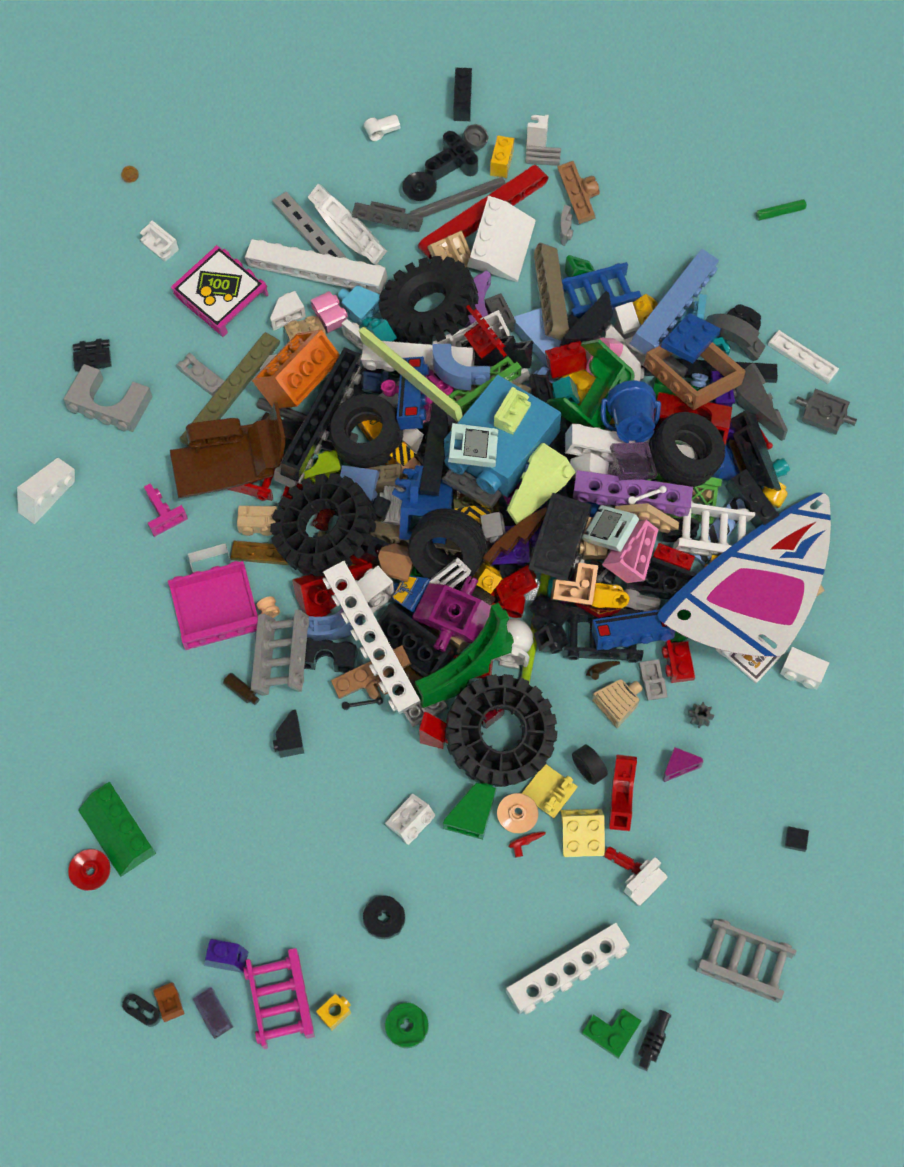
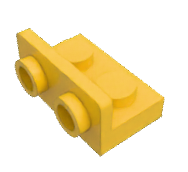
[633,294,658,325]

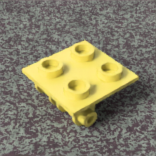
[522,764,578,818]

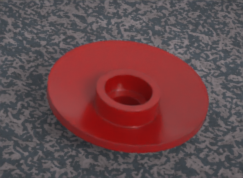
[68,849,111,891]

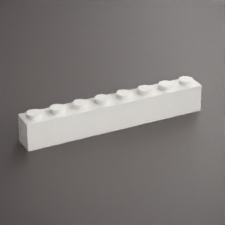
[245,239,387,294]
[565,424,698,468]

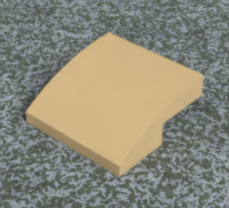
[427,231,471,267]

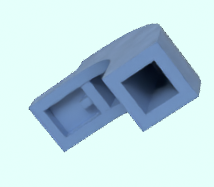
[432,344,490,390]
[292,607,363,641]

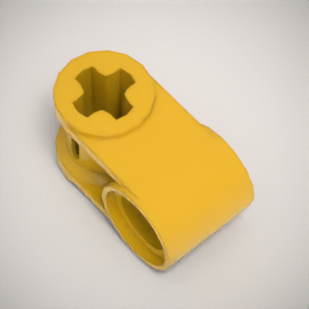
[592,583,629,608]

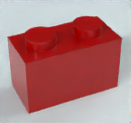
[545,341,587,379]

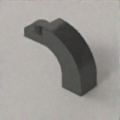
[705,314,766,361]

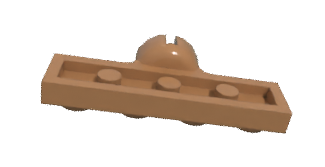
[557,161,600,224]
[331,646,411,699]

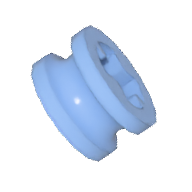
[690,373,708,387]

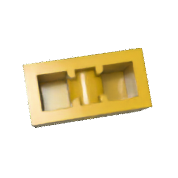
[490,135,514,178]

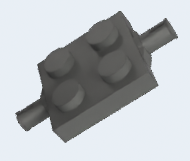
[795,389,857,435]

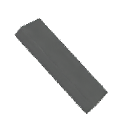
[442,469,501,510]

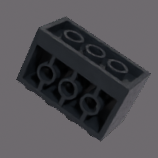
[528,493,593,581]

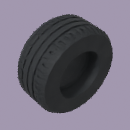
[329,394,403,469]
[648,412,725,487]
[408,508,486,585]

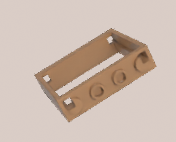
[644,342,746,410]

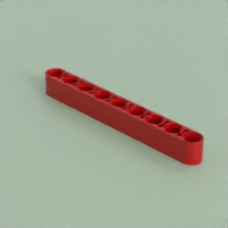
[418,165,549,260]

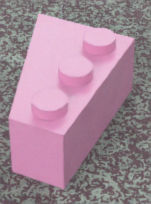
[602,520,658,583]

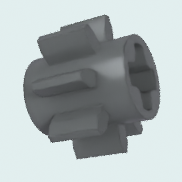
[688,702,714,728]

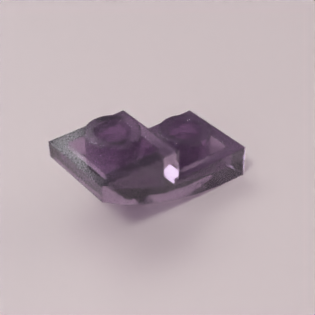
[193,987,233,1039]

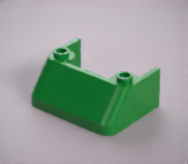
[546,339,635,430]

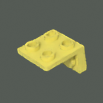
[561,809,605,857]

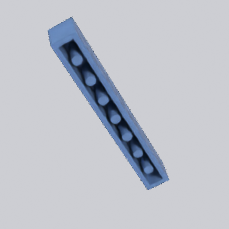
[630,249,719,355]

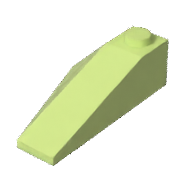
[507,443,575,525]

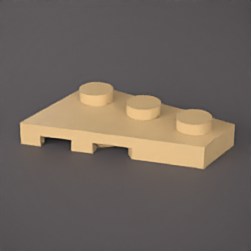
[615,503,679,533]

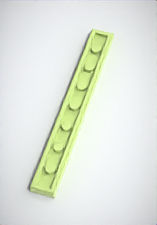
[358,327,463,422]

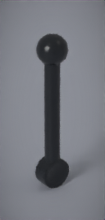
[342,697,383,710]

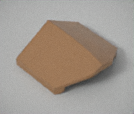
[378,543,414,582]

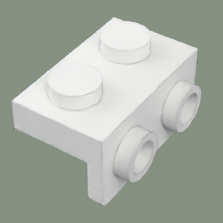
[624,857,667,906]

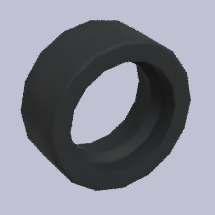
[572,744,608,785]

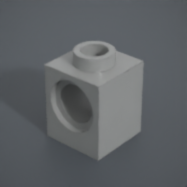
[480,512,506,543]

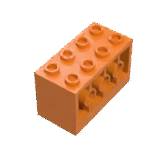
[252,329,340,408]

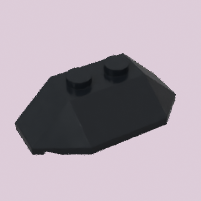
[560,291,613,346]

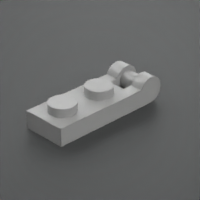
[176,353,225,397]

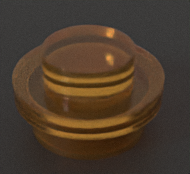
[121,166,139,182]

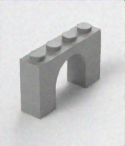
[63,364,152,432]

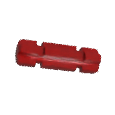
[604,846,642,875]

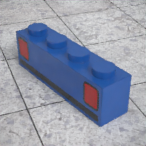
[397,356,429,430]
[592,609,675,650]

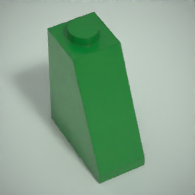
[443,783,496,840]

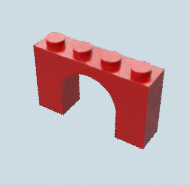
[653,392,733,444]

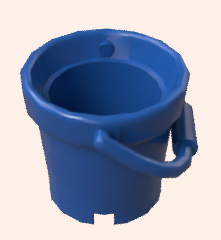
[601,380,661,444]

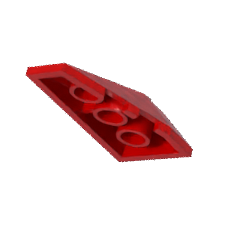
[292,562,372,617]

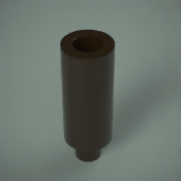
[223,673,260,705]

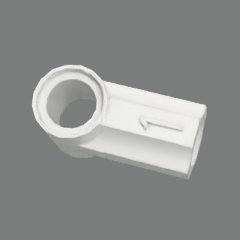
[364,114,400,141]

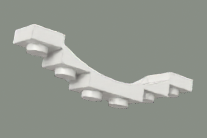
[308,184,387,265]

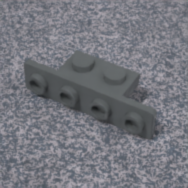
[352,201,423,232]

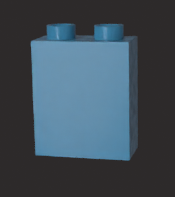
[444,375,561,498]

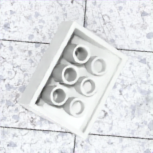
[467,196,536,282]

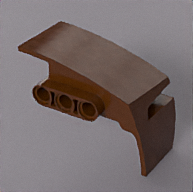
[170,402,285,498]

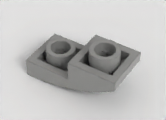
[560,205,574,246]
[404,701,449,727]

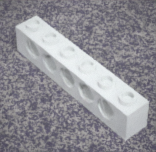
[506,923,630,1014]

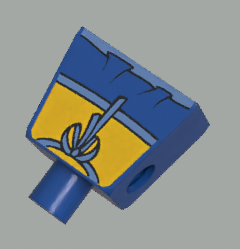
[392,576,434,615]

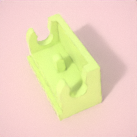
[494,387,531,435]

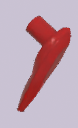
[509,832,546,858]

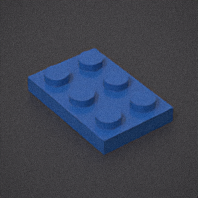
[661,313,721,364]

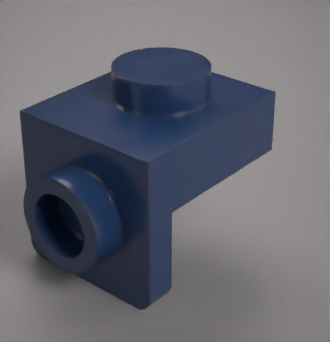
[361,371,390,394]

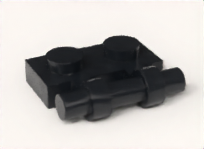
[73,338,112,371]

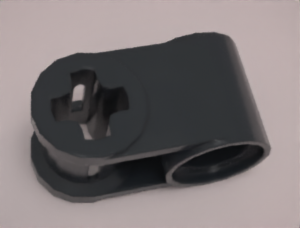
[662,518,699,542]

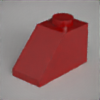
[419,712,448,749]

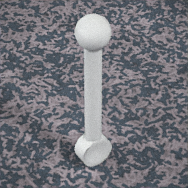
[628,486,667,505]

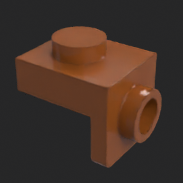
[153,982,185,1023]

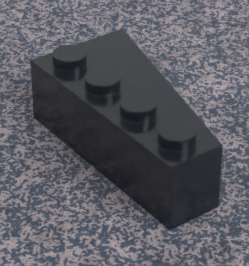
[627,556,697,600]

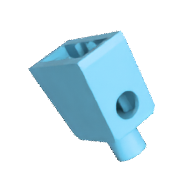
[338,285,381,325]

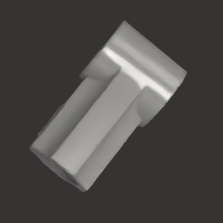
[622,589,660,612]

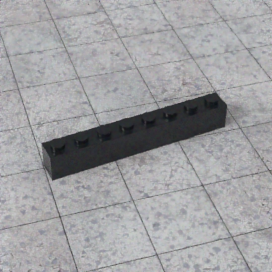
[280,347,361,482]

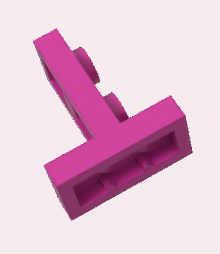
[144,483,188,537]

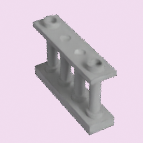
[251,609,309,695]
[696,919,797,1003]

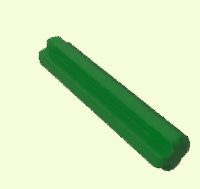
[756,199,807,220]

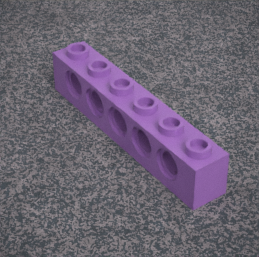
[573,470,693,517]

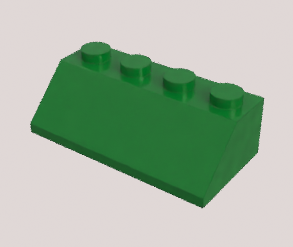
[78,781,156,877]

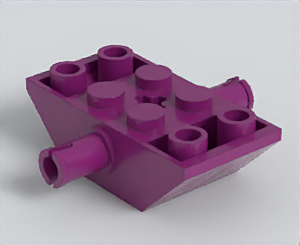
[412,576,491,652]

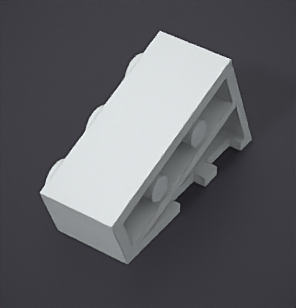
[17,458,75,524]

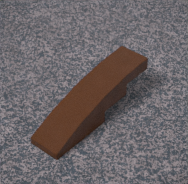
[483,507,547,567]

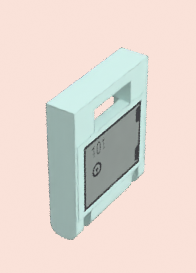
[448,423,498,468]
[582,505,639,552]

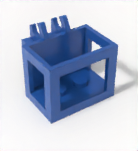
[392,465,453,544]

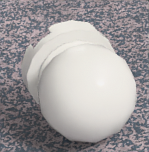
[491,619,533,669]

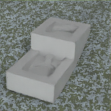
[639,659,668,701]

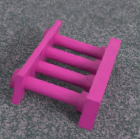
[243,948,315,1049]

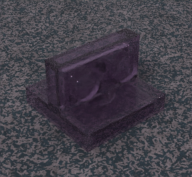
[607,442,658,480]

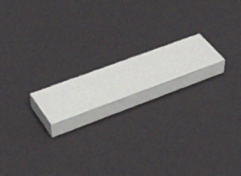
[768,330,839,384]

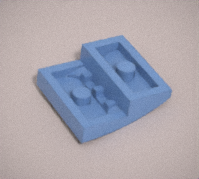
[340,465,379,504]

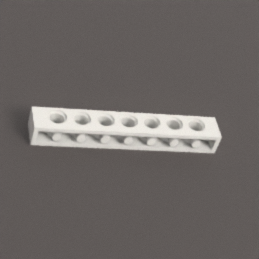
[323,561,421,714]

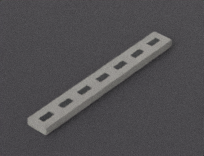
[272,192,352,291]

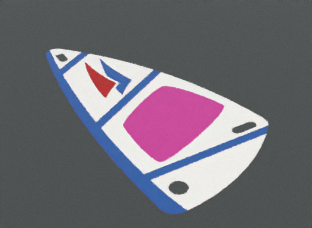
[658,492,831,657]

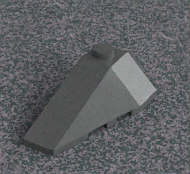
[733,363,788,441]

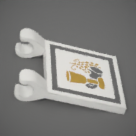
[716,636,781,684]

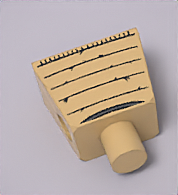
[592,679,643,728]

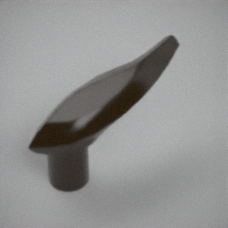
[586,661,620,680]

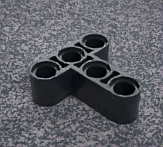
[425,131,478,181]

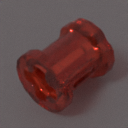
[312,509,335,531]

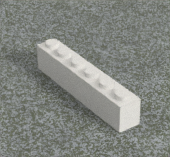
[361,341,475,373]

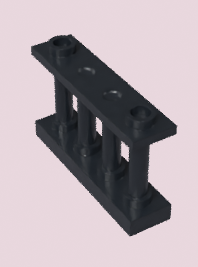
[563,607,644,663]

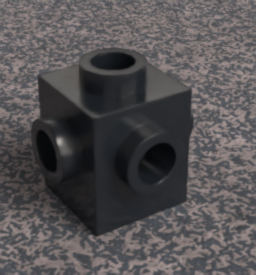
[534,624,569,654]

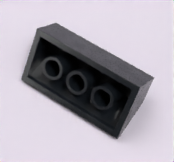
[369,603,458,677]

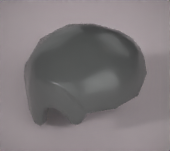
[463,124,489,150]

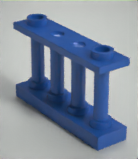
[562,262,642,319]

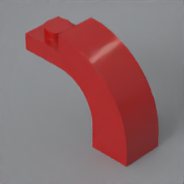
[609,754,637,831]

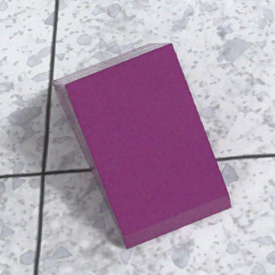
[663,747,704,782]

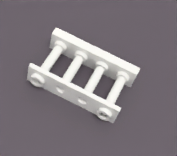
[673,501,755,557]

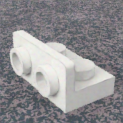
[342,319,364,351]
[385,794,435,845]

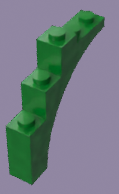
[415,603,514,708]

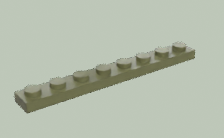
[179,332,280,447]

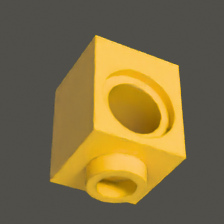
[473,562,502,594]
[316,994,351,1031]

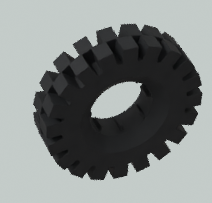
[379,256,479,344]
[270,473,376,576]
[445,674,558,787]

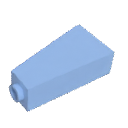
[514,308,561,367]

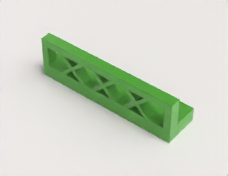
[448,356,521,414]

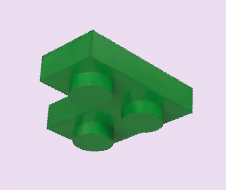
[582,1008,642,1059]

